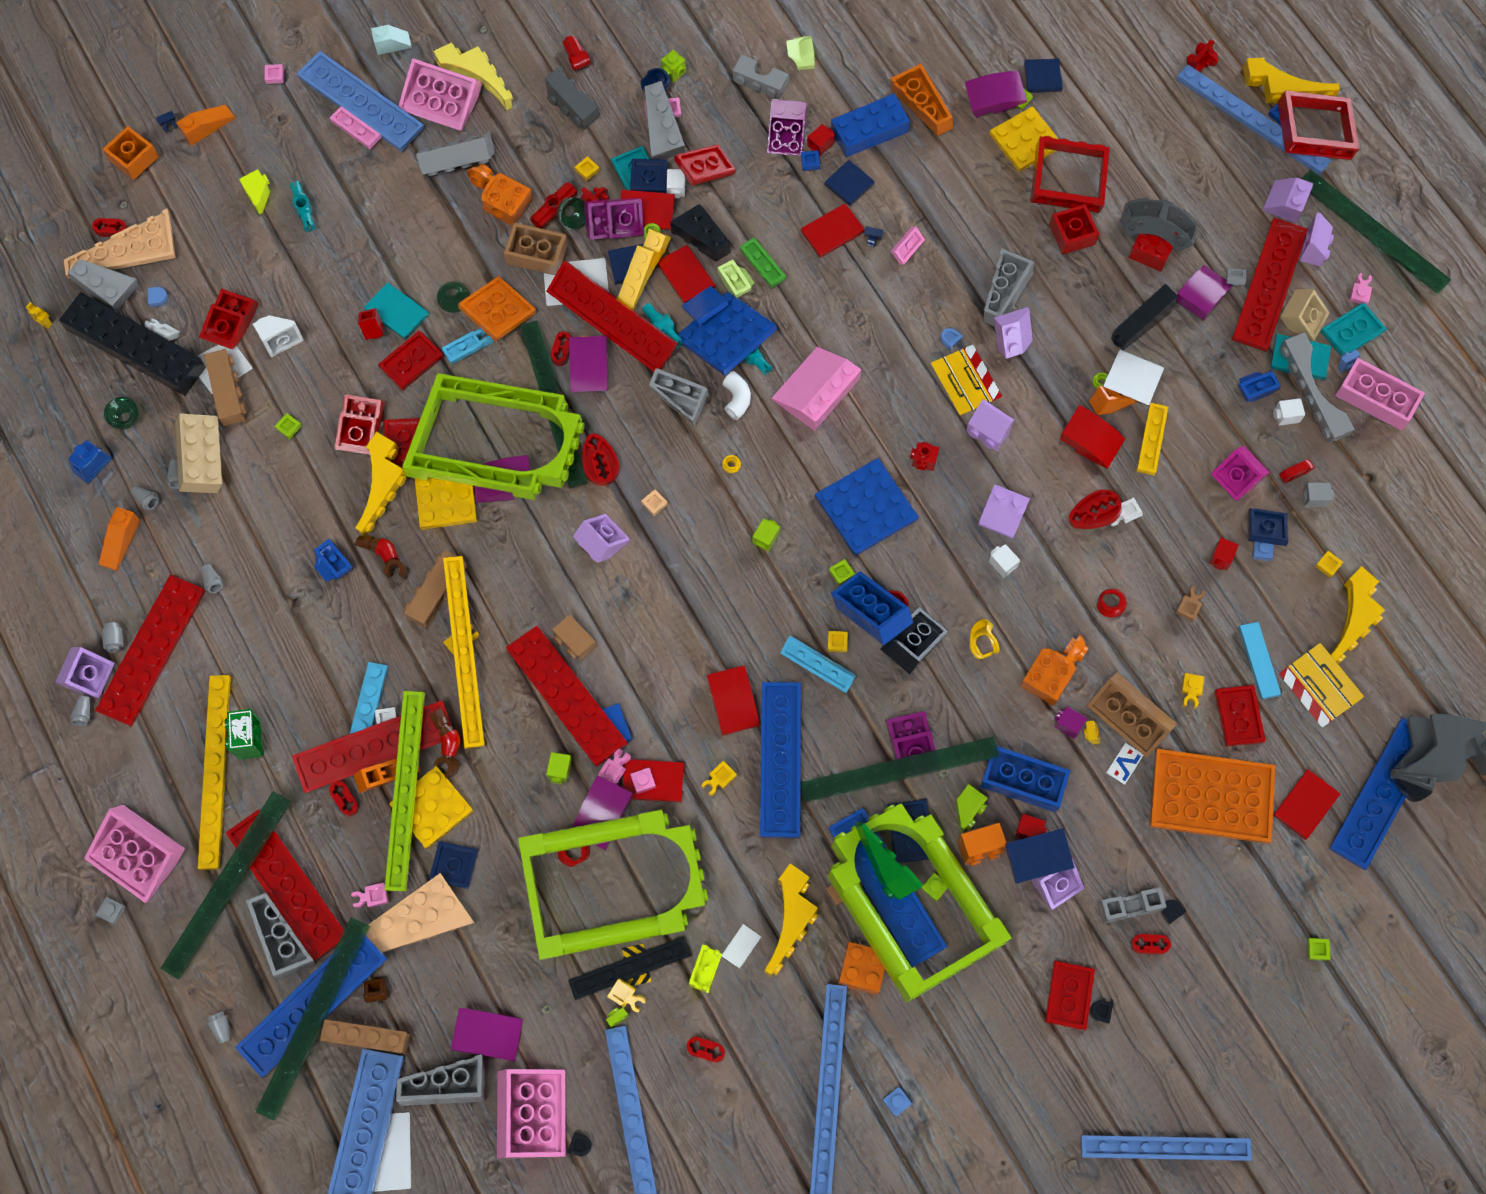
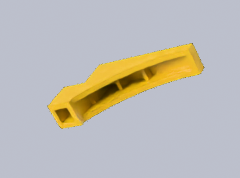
[1243,58,1340,104]
[618,229,671,310]
[355,432,406,536]
[1330,566,1385,664]
[764,864,819,977]

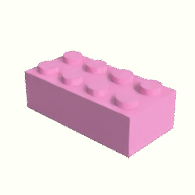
[1335,358,1425,431]

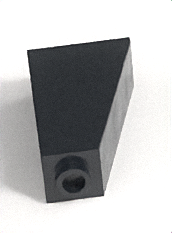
[1111,284,1178,351]

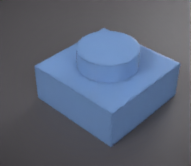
[1338,350,1361,373]
[1252,541,1274,561]
[882,1087,912,1117]

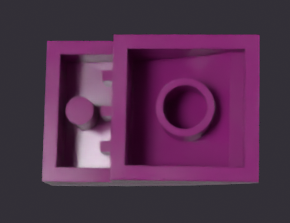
[965,71,1027,118]
[584,198,644,240]
[1176,265,1233,320]
[569,336,608,392]
[475,455,530,503]
[885,711,940,778]
[572,775,633,851]
[451,1008,523,1062]

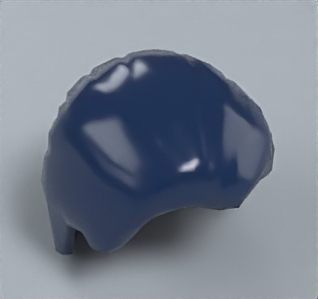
[641,68,670,93]

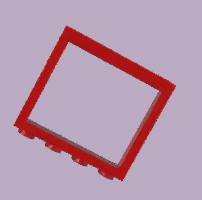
[1278,90,1359,160]
[1030,136,1110,213]

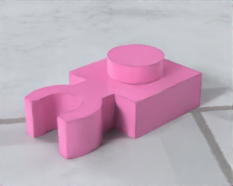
[1349,273,1372,305]
[598,749,631,785]
[351,882,389,908]

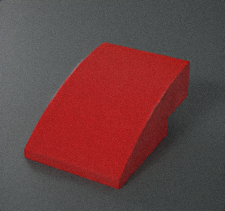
[199,288,259,350]
[335,394,385,455]
[1059,405,1125,469]
[707,665,760,736]

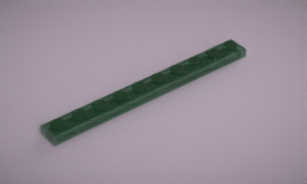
[1301,169,1451,294]
[520,320,587,489]
[800,737,999,803]
[161,791,292,979]
[255,917,371,1121]

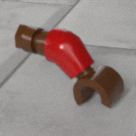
[354,535,409,579]
[429,709,460,778]

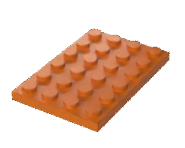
[1150,749,1275,844]

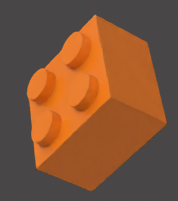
[102,126,159,180]
[957,823,1007,866]
[838,942,885,996]

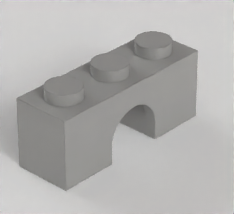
[733,55,789,100]
[1097,887,1166,924]

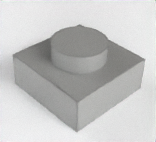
[1227,268,1246,286]
[96,897,126,925]

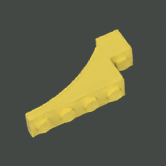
[433,42,513,110]

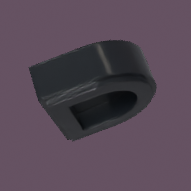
[1161,899,1186,925]
[1090,1000,1113,1024]
[567,1132,592,1157]

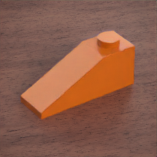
[176,105,235,146]
[1089,386,1138,415]
[99,507,141,571]
[353,759,421,793]

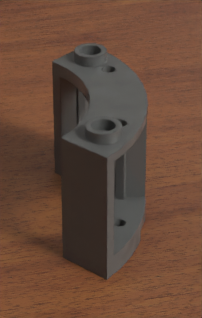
[1120,198,1199,252]

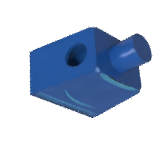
[68,440,113,484]

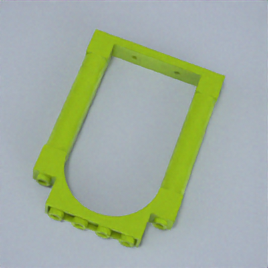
[402,373,584,500]
[827,803,1012,1003]
[518,810,708,960]

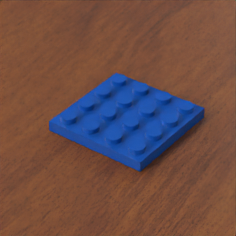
[678,291,777,376]
[815,458,919,556]

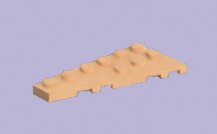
[64,208,176,279]
[339,873,475,953]

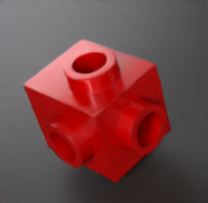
[910,442,939,471]

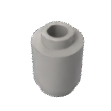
[102,622,124,653]

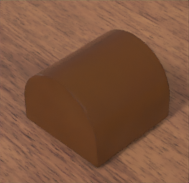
[364,978,388,1003]

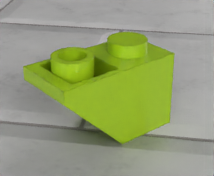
[955,784,988,833]

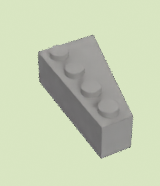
[645,81,685,160]
[416,131,495,176]
[984,248,1034,327]
[246,893,315,981]
[396,1054,485,1106]

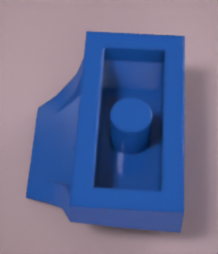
[1238,371,1281,402]
[314,539,353,582]

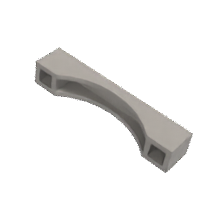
[1280,332,1355,443]

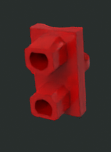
[1187,40,1218,72]
[578,187,609,206]

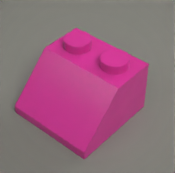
[1211,446,1270,501]

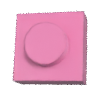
[265,64,284,84]
[631,768,656,794]

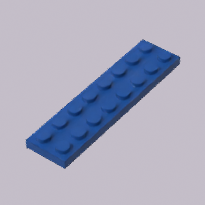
[760,682,801,838]
[1329,718,1411,870]
[828,808,947,968]
[235,929,387,1078]

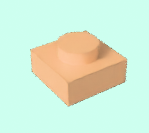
[641,489,668,516]

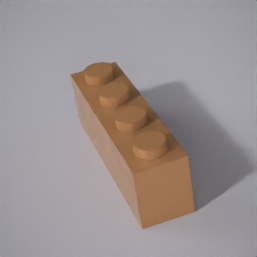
[204,349,247,427]
[404,550,467,630]
[320,1019,410,1055]

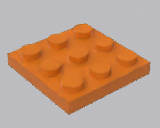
[458,276,536,342]

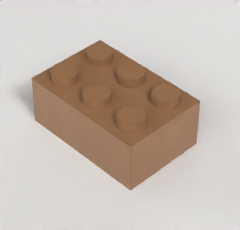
[504,223,568,275]

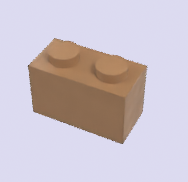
[552,615,597,662]

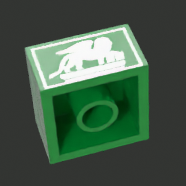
[224,709,262,760]

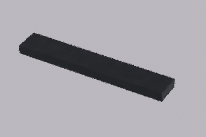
[568,937,691,1001]

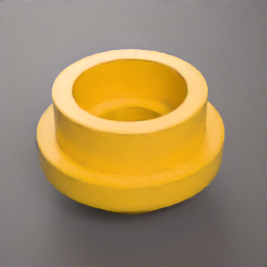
[722,455,741,473]

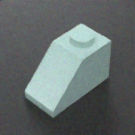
[371,25,412,55]

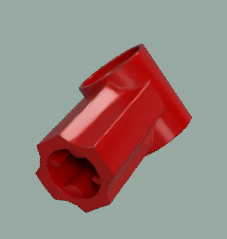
[562,36,590,71]

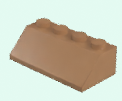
[1087,672,1177,758]

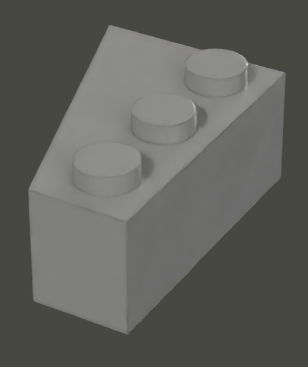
[68,259,139,311]
[649,368,709,427]

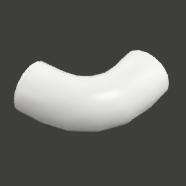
[723,371,751,420]

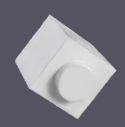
[667,169,685,199]
[1273,398,1305,426]
[989,544,1020,578]

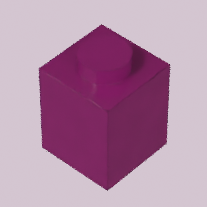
[1054,706,1087,739]

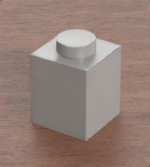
[1303,483,1334,507]

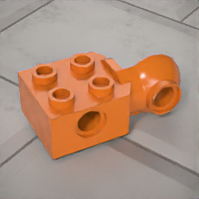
[466,164,532,226]
[1020,634,1089,706]

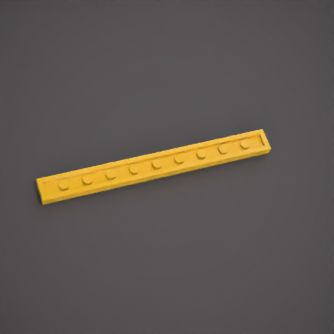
[443,556,484,749]
[198,675,231,870]

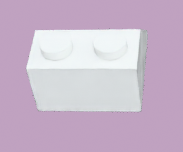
[253,315,304,358]

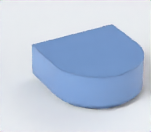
[148,287,168,307]
[940,328,963,350]

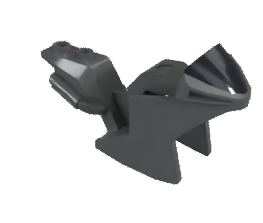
[1390,714,1486,802]

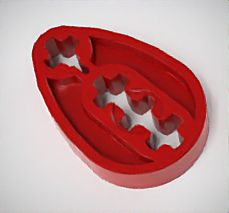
[582,433,620,486]
[1069,490,1122,529]

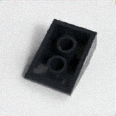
[880,607,948,674]

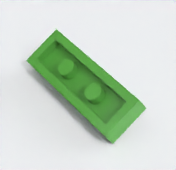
[740,238,786,289]

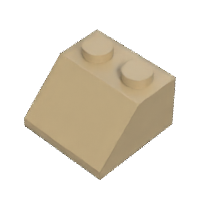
[1280,289,1329,341]

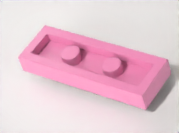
[330,106,381,150]

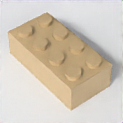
[175,414,222,493]

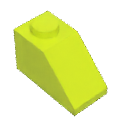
[239,169,270,215]

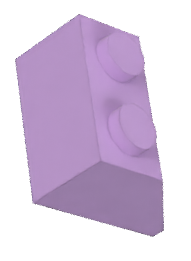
[1263,177,1313,223]
[1299,212,1334,266]
[994,307,1033,359]
[966,399,1014,451]
[978,485,1030,539]
[573,514,630,563]
[55,647,115,699]
[1032,859,1085,910]

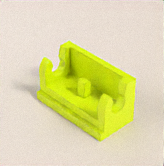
[689,944,722,993]

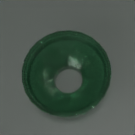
[557,197,586,230]
[437,281,470,313]
[104,397,139,430]

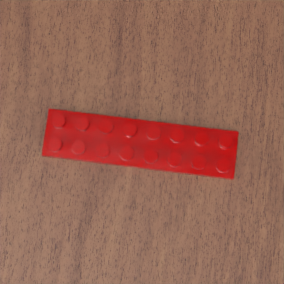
[1232,217,1308,352]
[546,261,678,372]
[95,575,206,727]
[505,626,628,767]
[292,700,452,793]
[226,809,349,962]

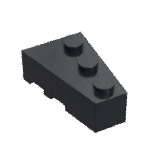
[670,204,731,262]

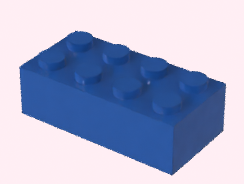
[831,93,910,157]
[831,571,913,645]
[980,745,1071,813]

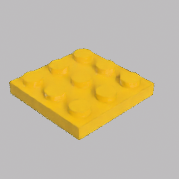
[989,106,1058,172]
[415,478,477,530]
[389,766,474,850]

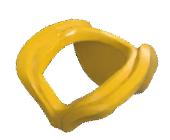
[970,619,1000,659]

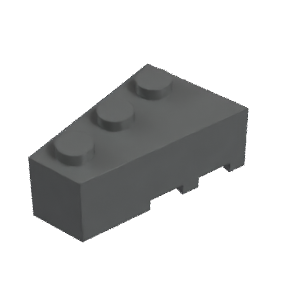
[545,66,599,130]

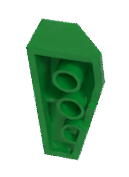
[855,822,923,900]

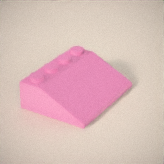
[398,58,483,131]
[772,347,861,431]
[84,805,185,903]
[497,1069,566,1159]

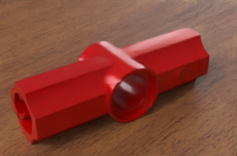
[530,182,577,229]

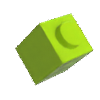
[752,518,780,552]
[546,752,572,784]

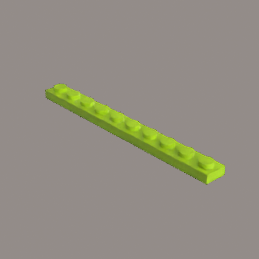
[385,691,425,892]

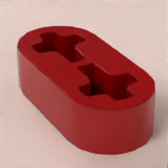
[92,218,128,237]
[551,331,571,366]
[1279,459,1315,484]
[329,781,359,817]
[1130,934,1171,955]
[687,1037,725,1063]

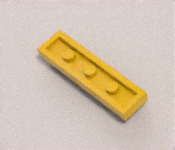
[1136,403,1169,476]

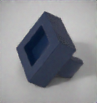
[155,111,177,132]
[864,226,883,247]

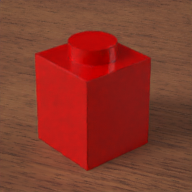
[807,124,835,157]
[358,308,384,340]
[1209,537,1239,571]
[1015,814,1047,839]

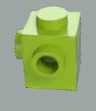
[661,50,686,83]

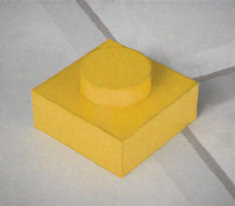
[574,156,600,181]
[1315,551,1343,578]
[828,631,848,652]
[1084,720,1101,745]

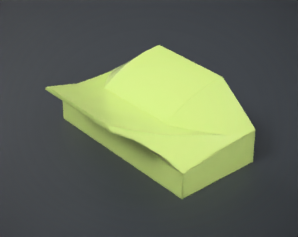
[786,36,815,70]
[718,260,755,298]

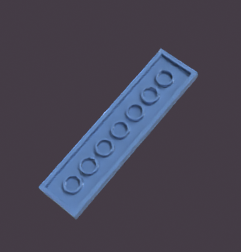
[297,51,425,152]
[328,1049,405,1194]

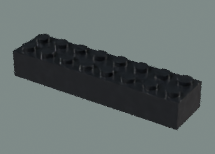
[59,292,206,396]

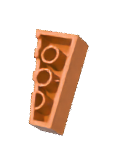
[890,64,953,136]

